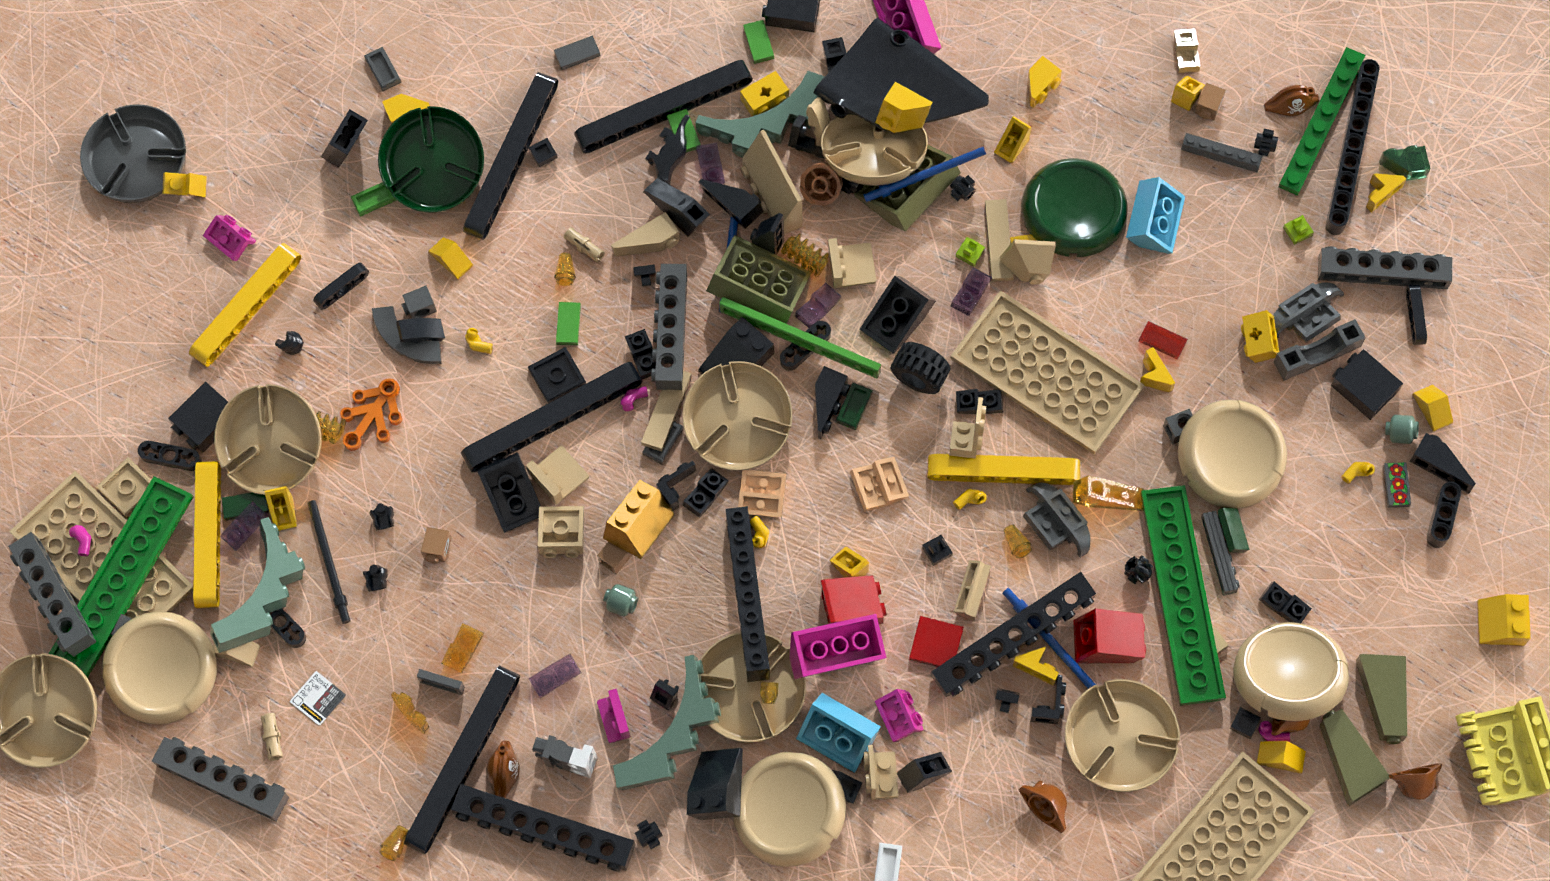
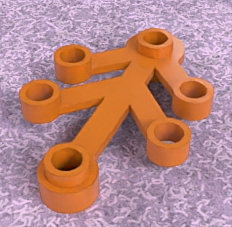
[340,378,402,451]

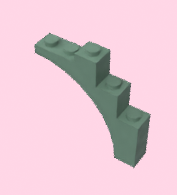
[695,71,825,158]
[210,517,305,653]
[613,655,721,790]

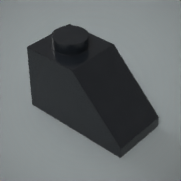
[897,752,952,793]

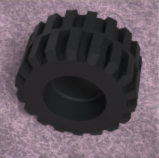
[890,342,951,394]

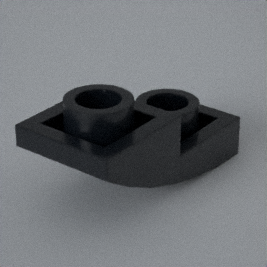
[396,318,445,344]
[625,329,656,379]
[956,389,1003,414]
[683,468,729,518]
[1259,581,1312,623]

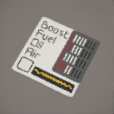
[290,671,346,725]

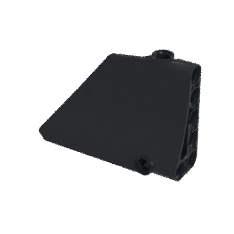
[813,17,989,130]

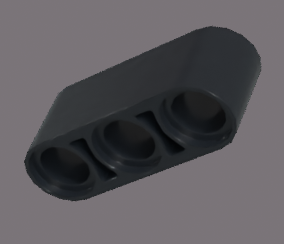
[1427,482,1461,548]

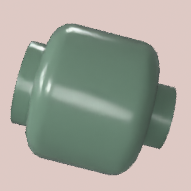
[1385,415,1419,444]
[603,584,638,617]

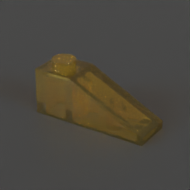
[1073,475,1144,511]

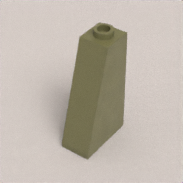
[1356,654,1407,744]
[1320,709,1389,806]

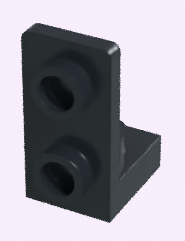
[788,115,825,159]
[656,461,696,511]
[1030,675,1066,725]

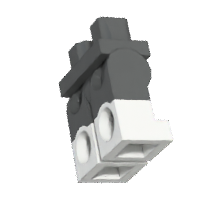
[532,735,598,778]

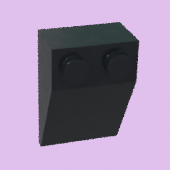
[859,275,936,354]
[698,317,775,374]
[477,452,541,533]
[686,748,743,820]

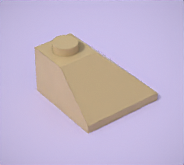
[1000,239,1056,284]

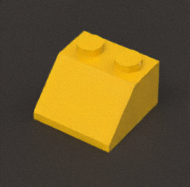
[875,82,933,133]
[1477,594,1531,646]

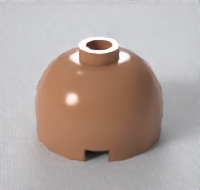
[799,162,843,206]

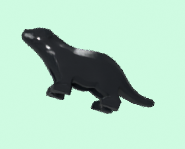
[645,114,690,185]

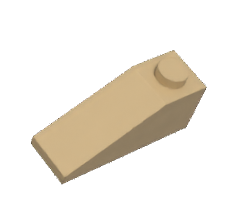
[611,212,680,257]

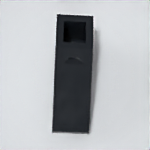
[643,178,710,237]
[815,366,850,439]

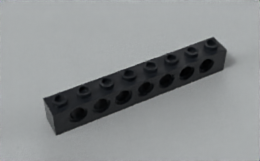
[725,506,770,682]
[931,572,1096,697]
[451,784,635,872]

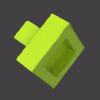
[1283,215,1314,245]
[956,237,985,267]

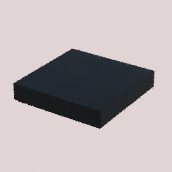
[528,347,586,403]

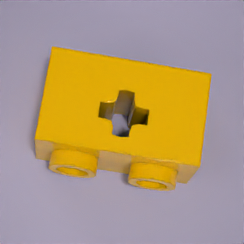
[740,71,789,116]
[1241,310,1279,363]

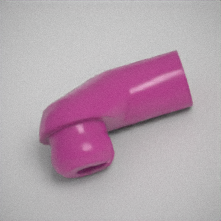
[620,386,649,412]
[69,525,92,557]
[1258,721,1290,742]

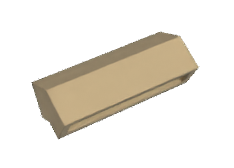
[954,560,991,621]

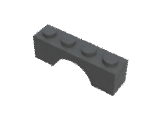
[1274,319,1366,381]

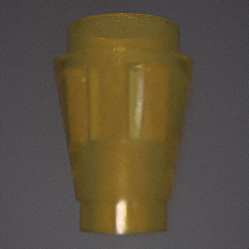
[554,253,576,286]
[1003,524,1032,559]
[379,825,409,861]

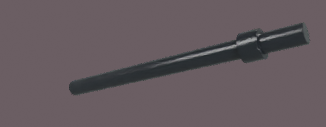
[307,500,351,624]

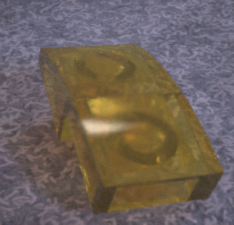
[441,623,484,673]
[391,691,429,734]

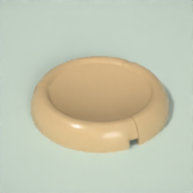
[821,115,928,186]
[683,361,792,470]
[214,384,322,495]
[1178,400,1287,509]
[102,612,217,724]
[1233,622,1349,721]
[700,632,806,743]
[0,654,97,768]
[1065,679,1180,792]
[733,752,846,867]

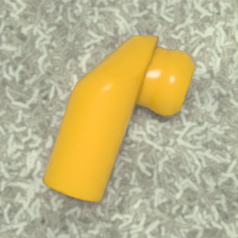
[465,328,493,354]
[1341,462,1375,484]
[953,489,987,510]
[750,516,769,549]

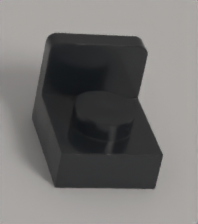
[832,770,862,804]

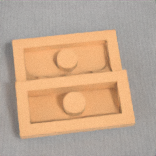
[850,457,909,512]
[738,470,787,518]

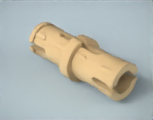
[564,227,605,263]
[261,713,283,761]

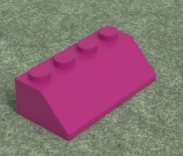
[873,0,942,54]
[789,614,887,680]

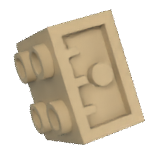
[828,238,876,288]
[949,397,986,459]
[526,446,589,505]
[863,745,899,800]

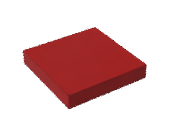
[909,616,964,667]

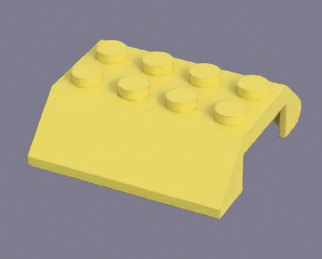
[1455,696,1550,805]

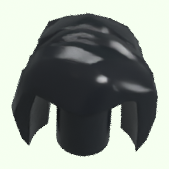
[275,331,304,355]
[369,503,394,531]
[363,564,388,592]

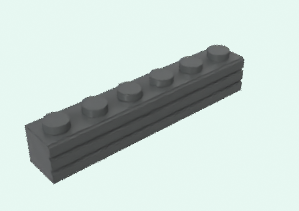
[1181,133,1263,173]
[1201,511,1240,596]

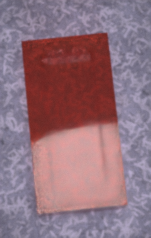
[1138,321,1188,360]

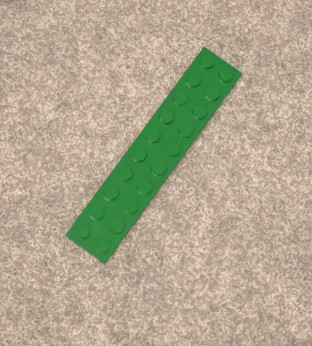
[49,476,193,678]
[1140,485,1226,706]

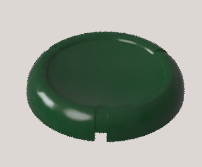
[378,106,484,213]
[1021,158,1128,257]

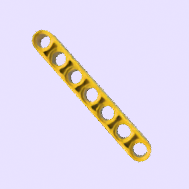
[189,243,302,367]
[927,454,1080,485]
[193,461,221,608]

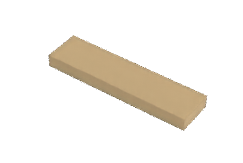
[985,199,1014,282]
[641,371,692,452]

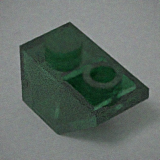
[1379,145,1431,181]

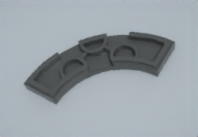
[372,306,442,364]

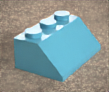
[1126,177,1185,254]
[796,693,881,773]

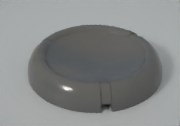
[80,104,186,203]

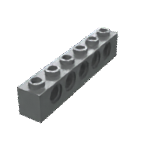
[1318,246,1452,289]
[651,264,688,390]
[8,532,97,657]
[152,737,289,822]

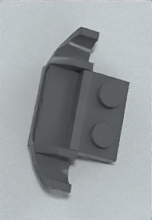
[1273,282,1344,342]
[1023,482,1090,557]

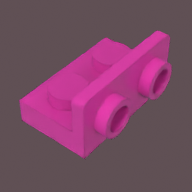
[202,215,256,261]
[597,688,631,743]
[875,689,924,742]

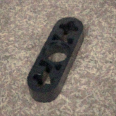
[313,262,369,310]
[1406,285,1427,345]
[780,321,831,371]
[138,441,202,471]
[269,608,306,648]

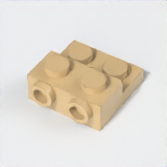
[538,506,584,558]

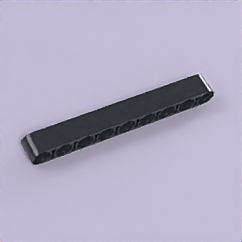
[1326,59,1380,235]
[574,60,753,153]
[463,72,559,240]
[461,362,643,473]
[404,665,520,854]

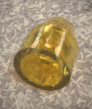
[760,682,779,704]

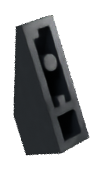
[699,179,763,229]
[750,213,784,255]
[1410,433,1476,494]

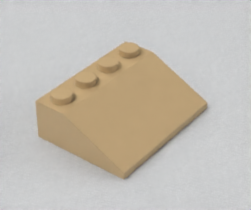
[741,130,802,235]

